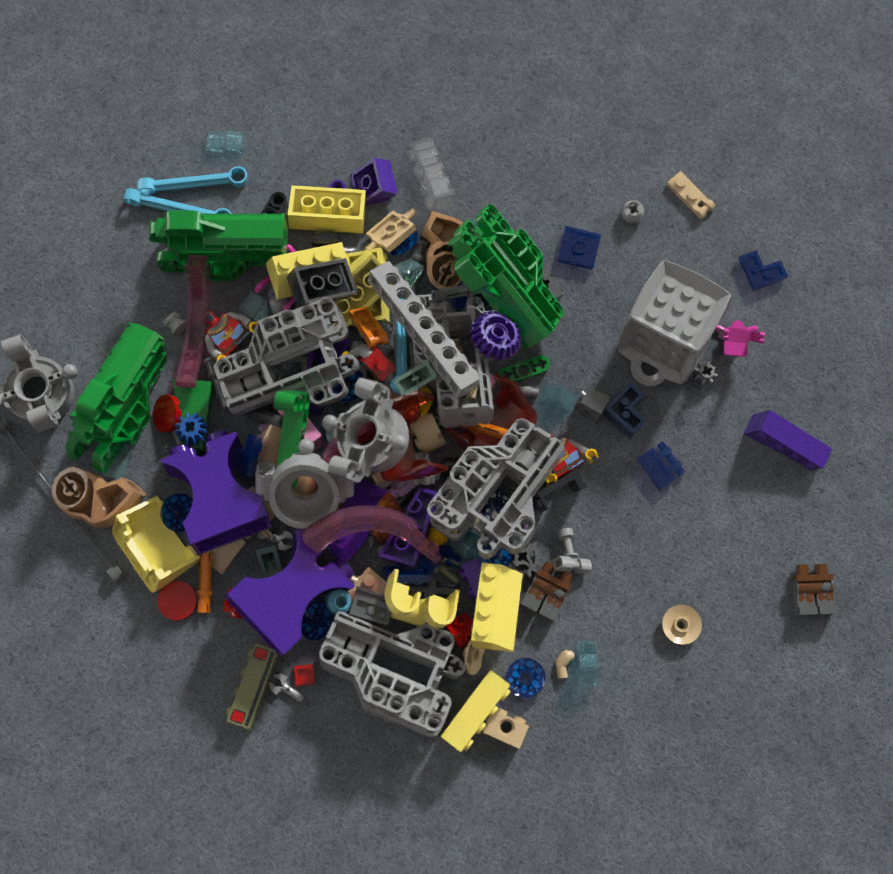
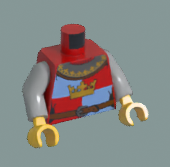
[203,310,257,361]
[341,344,396,389]
[546,433,599,487]

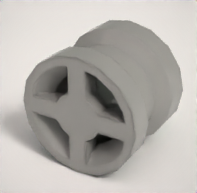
[164,311,188,335]

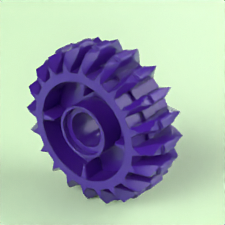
[469,310,522,361]

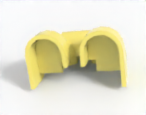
[384,569,460,628]

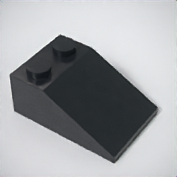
[286,258,358,311]

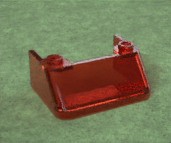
[446,373,537,451]
[372,390,449,482]

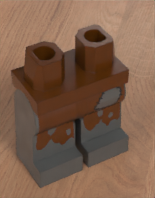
[519,562,572,622]
[792,564,838,616]

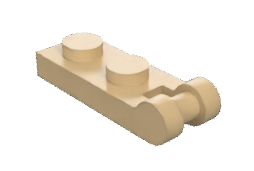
[666,171,716,219]

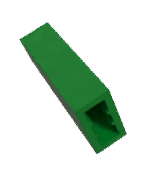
[173,378,214,455]

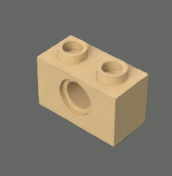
[482,708,529,749]

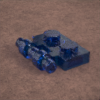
[637,441,685,490]

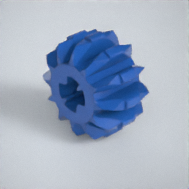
[175,413,208,445]

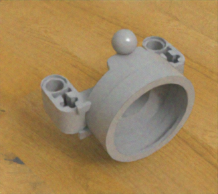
[0,334,78,433]
[322,378,409,482]
[255,438,354,529]

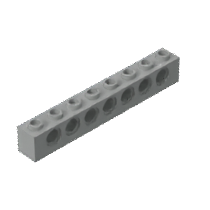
[368,261,480,399]

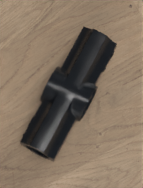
[401,579,460,602]

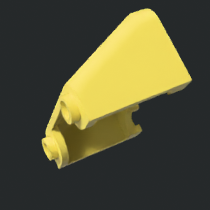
[112,496,200,593]

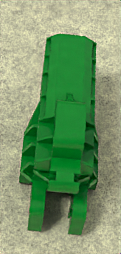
[448,204,564,349]
[149,210,288,281]
[65,323,167,474]

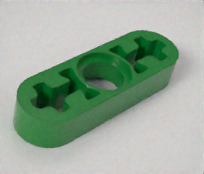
[497,355,550,386]

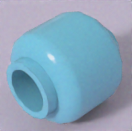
[324,588,352,614]

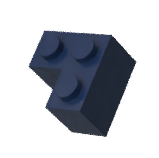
[602,381,647,439]

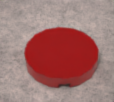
[153,394,182,433]
[157,581,198,621]

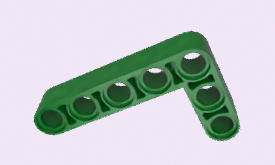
[274,390,310,489]

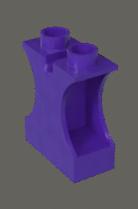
[161,430,272,556]
[225,528,355,657]

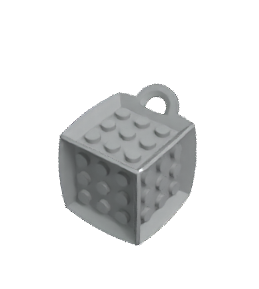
[617,260,731,386]

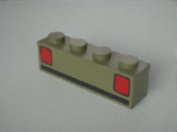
[225,643,278,729]

